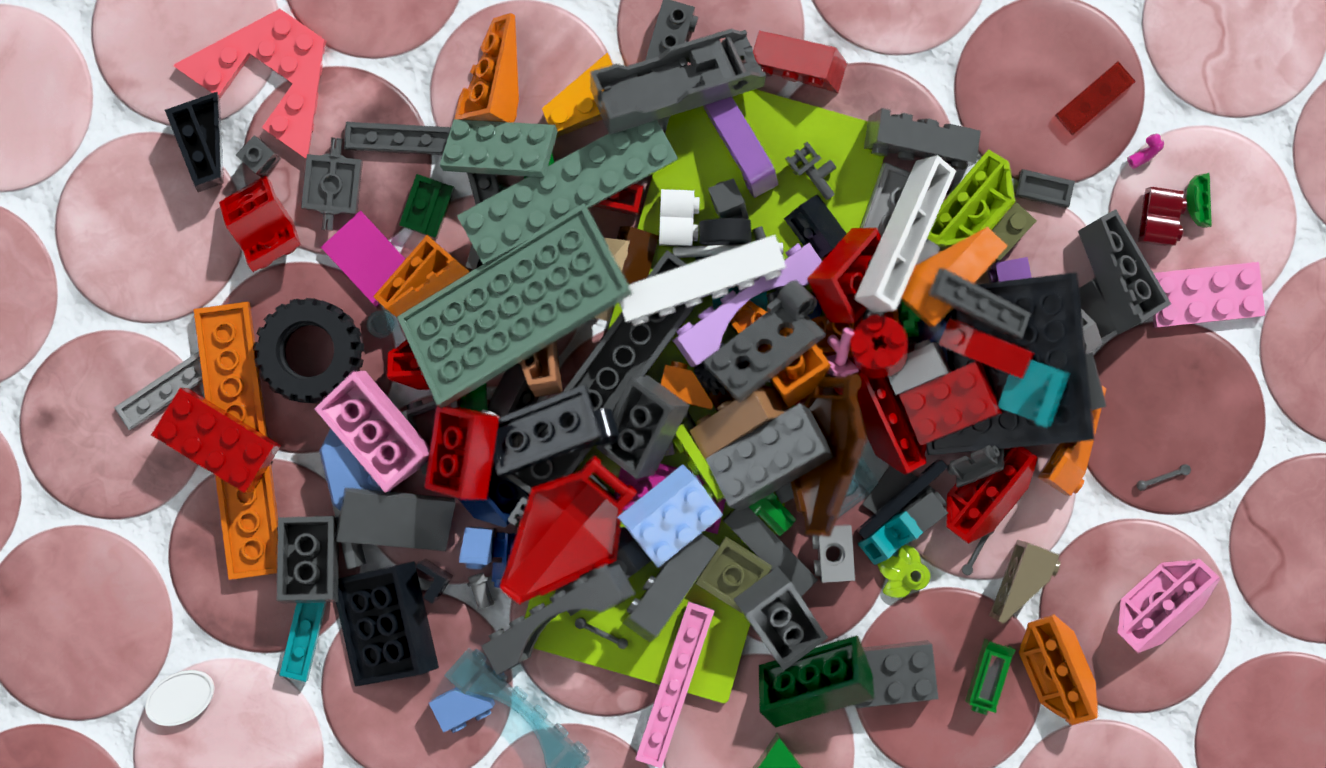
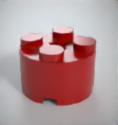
[851,315,908,379]

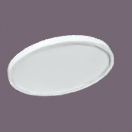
[145,670,215,726]

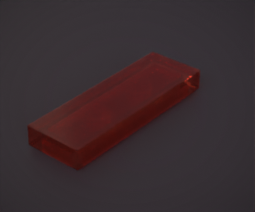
[1055,61,1136,135]

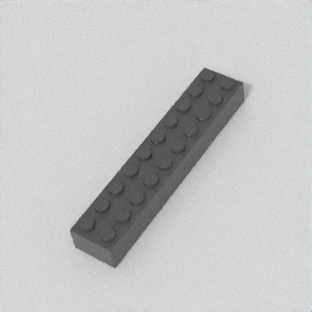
[506,250,702,493]

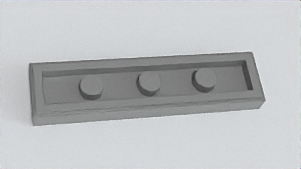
[114,351,203,430]

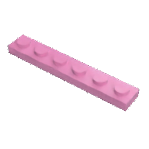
[635,601,714,768]

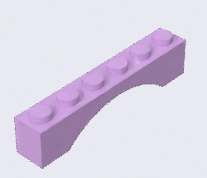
[672,243,822,367]

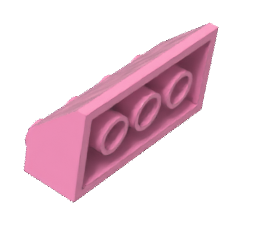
[314,371,431,492]

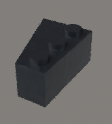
[165,92,224,192]

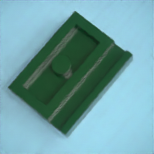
[399,174,455,239]

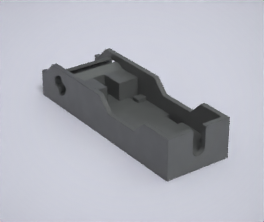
[590,29,766,135]

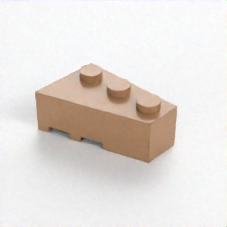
[690,387,789,460]

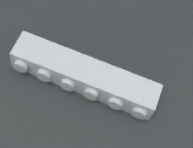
[855,155,956,313]
[619,235,786,326]

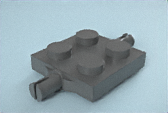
[301,138,363,231]

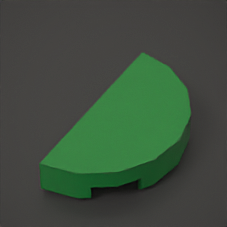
[1186,173,1212,228]

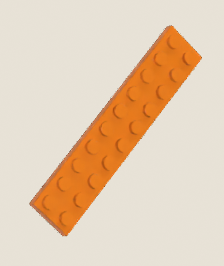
[194,302,278,580]

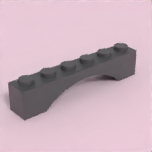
[482,564,635,675]

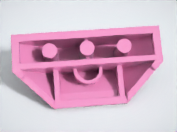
[1118,559,1220,653]

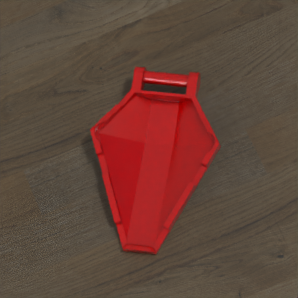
[500,455,637,605]

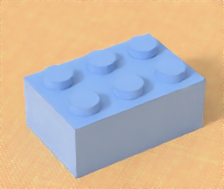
[618,464,723,568]

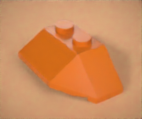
[1019,614,1098,726]

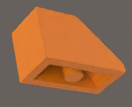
[661,361,713,410]

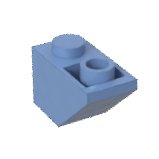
[459,526,495,569]
[429,687,495,733]

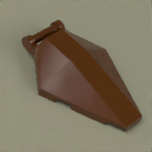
[790,374,867,537]

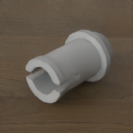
[467,573,494,609]

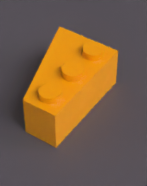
[542,52,613,138]

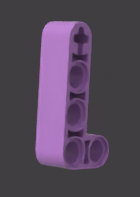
[703,97,778,198]

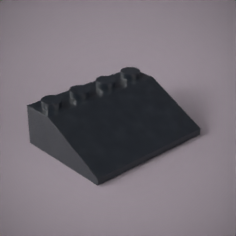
[336,561,439,687]

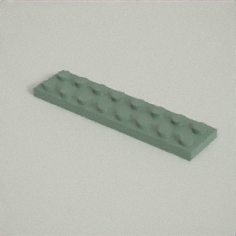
[457,120,678,265]

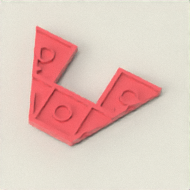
[174,9,326,159]

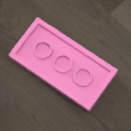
[1153,262,1265,328]

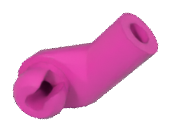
[1127,133,1164,169]

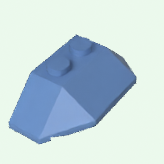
[319,429,391,511]

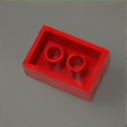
[807,228,882,323]
[899,362,1002,445]
[424,406,499,500]

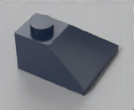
[458,465,529,528]

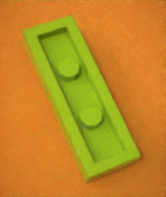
[672,424,725,503]

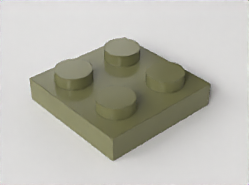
[695,536,772,613]

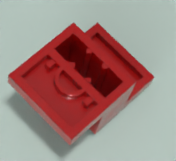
[219,175,301,272]

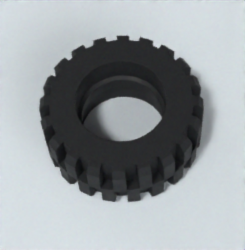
[253,298,364,403]

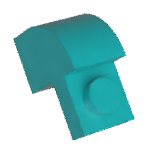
[858,511,923,565]

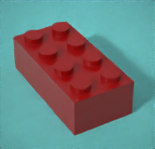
[151,388,281,493]

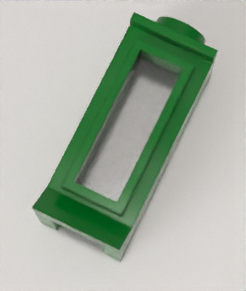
[965,638,1016,715]

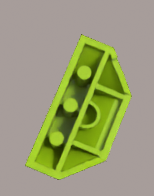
[926,149,1015,247]

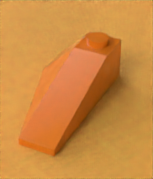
[454,13,519,123]

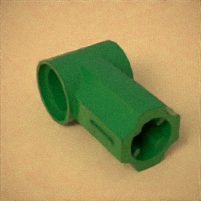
[749,493,796,536]

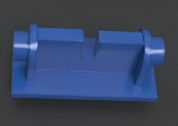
[492,532,516,588]

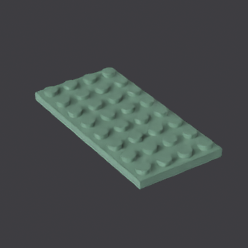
[397,203,633,408]

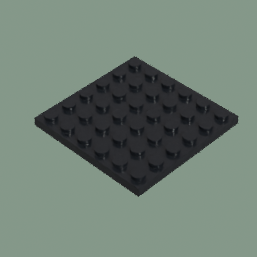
[916,272,1095,455]

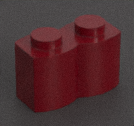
[1138,187,1187,247]

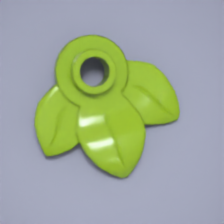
[877,545,931,598]

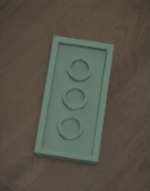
[440,119,558,178]

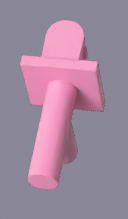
[825,328,859,377]

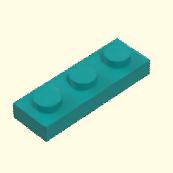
[279,603,327,682]

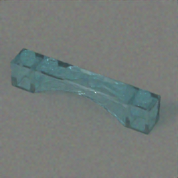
[444,648,590,768]

